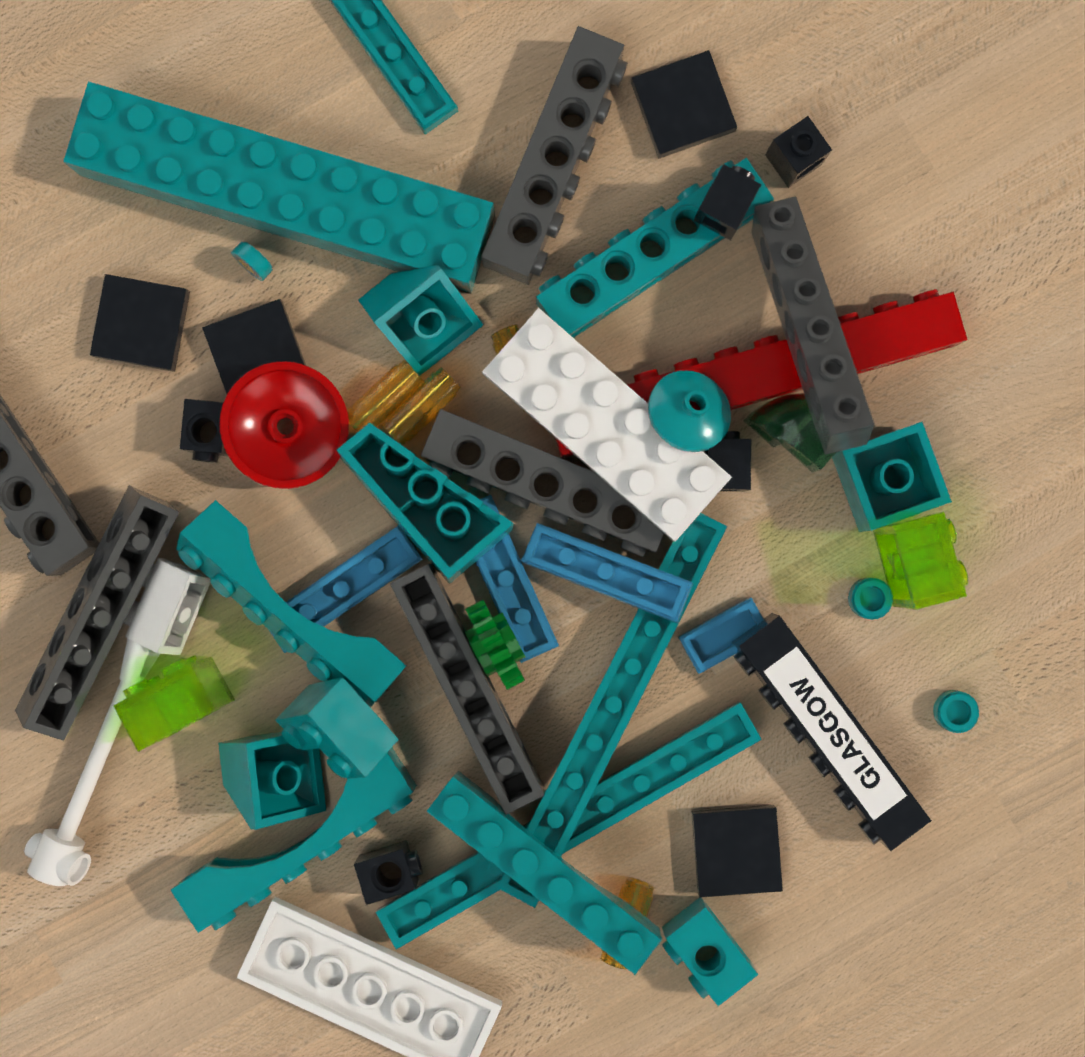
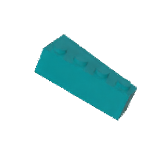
[337,422,514,584]

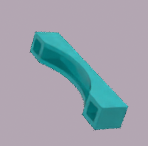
[176,500,407,708]
[171,747,417,933]
[427,771,662,975]

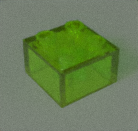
[873,512,968,610]
[113,655,235,752]

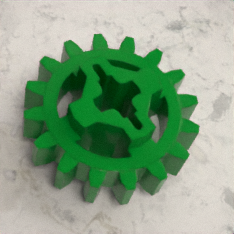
[465,599,525,690]

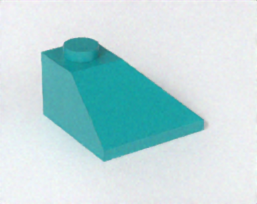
[358,265,483,376]
[218,732,326,830]

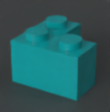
[275,677,399,779]

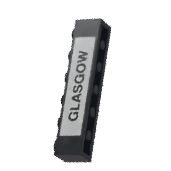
[732,613,932,851]

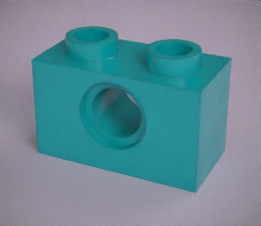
[662,897,758,1006]

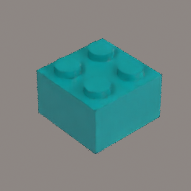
[831,422,952,532]

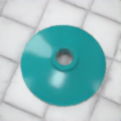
[648,370,731,452]

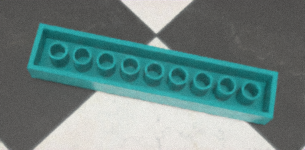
[63,81,495,294]

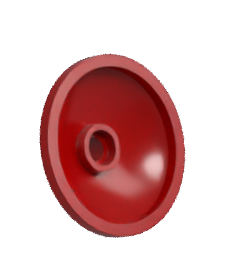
[220,362,349,489]

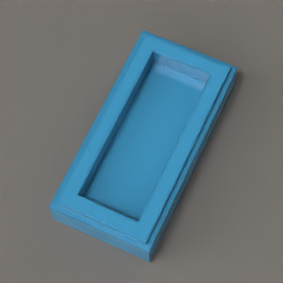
[678,597,764,674]

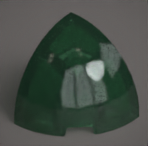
[743,393,836,473]

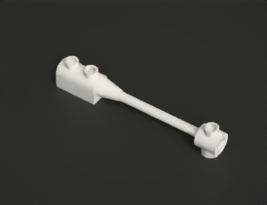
[24,558,211,886]

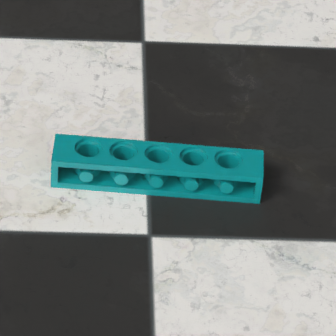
[536,157,774,338]

